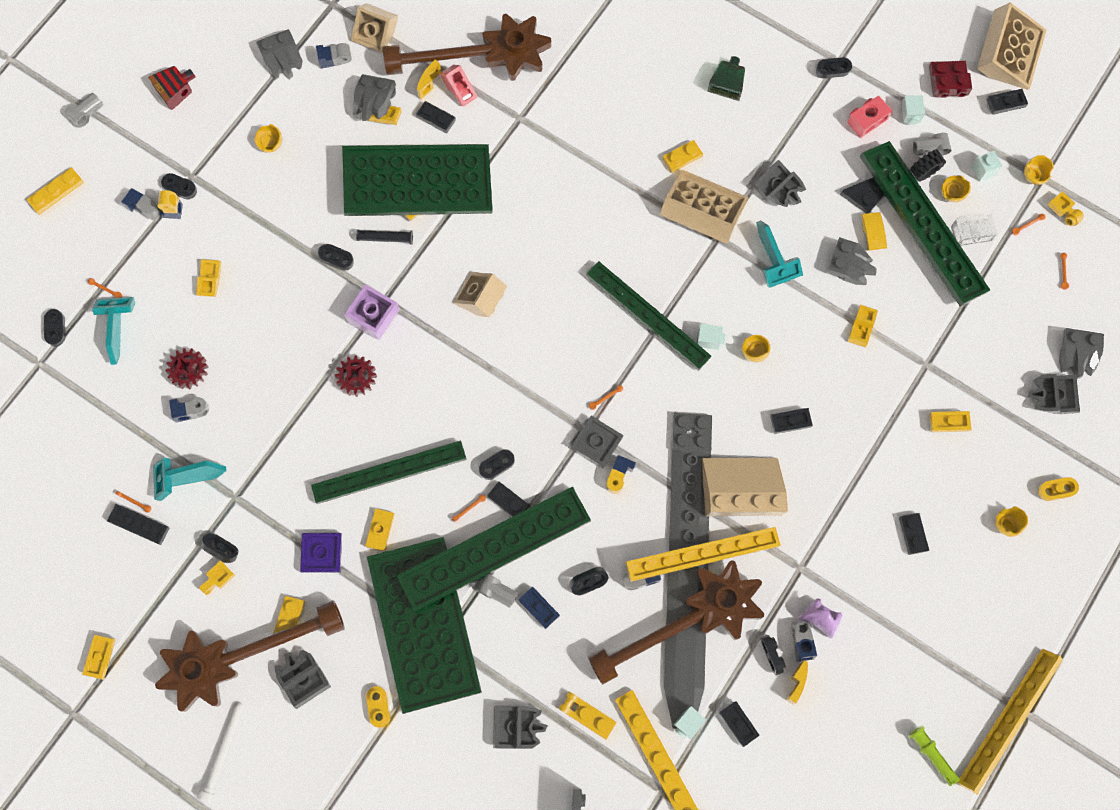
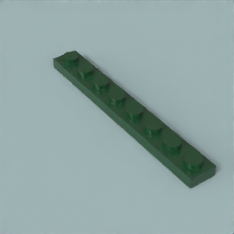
[586,261,712,371]
[311,440,467,505]

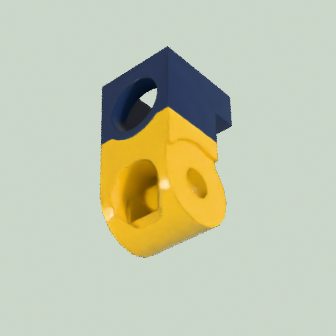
[157,190,183,219]
[606,455,636,494]

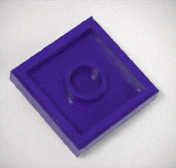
[300,533,342,573]

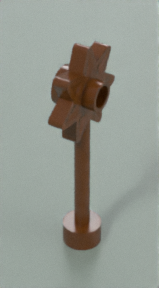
[383,13,552,81]
[587,560,764,685]
[155,599,345,712]

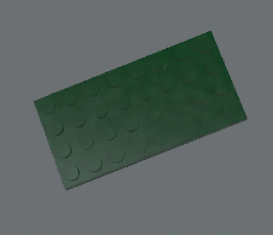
[342,144,493,216]
[367,537,482,714]

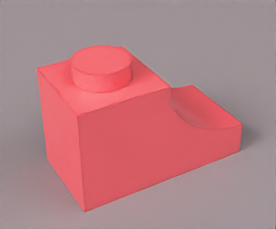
[439,64,478,107]

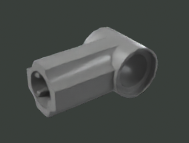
[65,92,104,128]
[913,132,952,156]
[476,574,519,608]

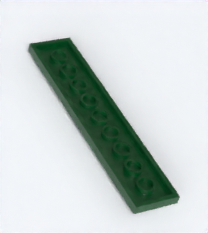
[859,141,991,307]
[396,486,591,613]

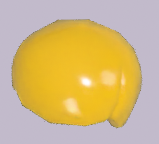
[254,124,283,153]
[1024,155,1054,185]
[941,175,971,203]
[741,335,771,363]
[995,506,1028,537]

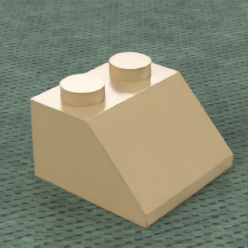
[351,3,398,53]
[453,272,507,318]

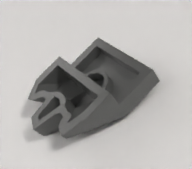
[256,29,303,80]
[353,74,396,122]
[752,160,807,207]
[827,237,877,286]
[1059,328,1104,380]
[1027,374,1080,415]
[274,650,331,710]
[493,706,548,749]

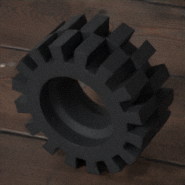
[910,149,946,182]

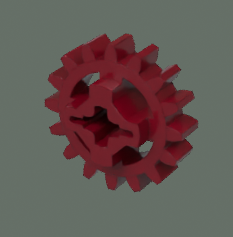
[165,348,209,390]
[335,355,377,397]

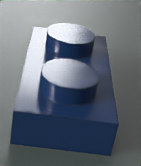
[518,586,560,630]

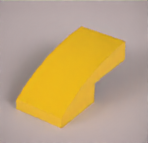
[417,60,441,100]
[861,212,887,251]
[196,259,222,297]
[848,304,878,348]
[786,660,808,705]

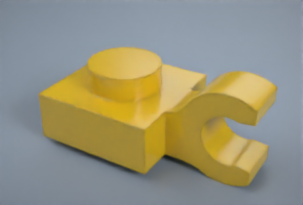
[199,561,235,596]

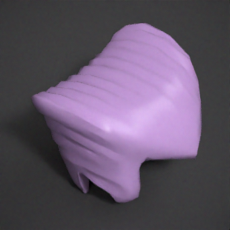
[799,598,843,639]

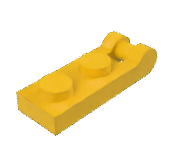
[558,691,617,740]

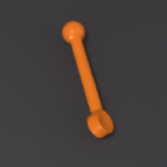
[1012,213,1046,236]
[1060,252,1069,290]
[88,278,123,298]
[589,385,623,410]
[115,491,152,513]
[452,494,486,522]

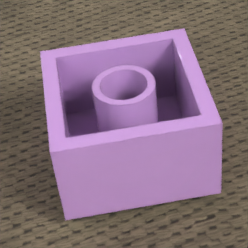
[344,284,399,340]

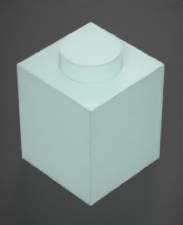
[900,95,925,125]
[971,151,1002,182]
[697,323,726,350]
[673,706,707,739]

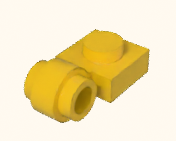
[1048,191,1084,226]

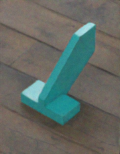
[756,220,803,288]
[92,297,136,365]
[153,457,227,501]

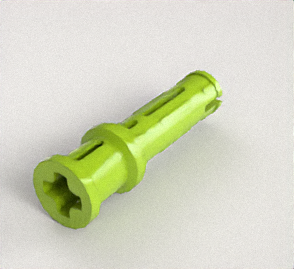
[908,725,960,786]

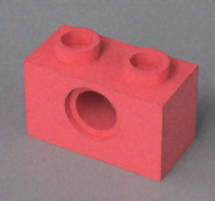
[847,95,892,138]

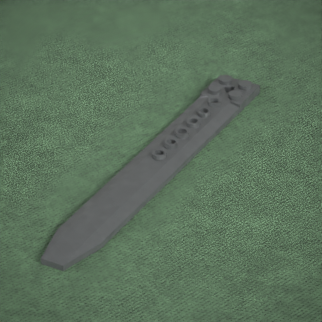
[664,413,712,729]

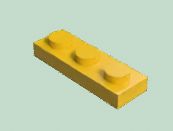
[26,167,84,215]

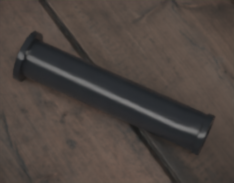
[356,229,413,245]

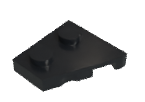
[840,177,885,214]

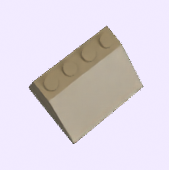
[977,2,1047,90]
[660,169,749,244]
[702,458,788,516]

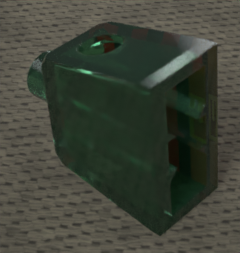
[707,56,745,101]

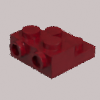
[929,60,973,98]

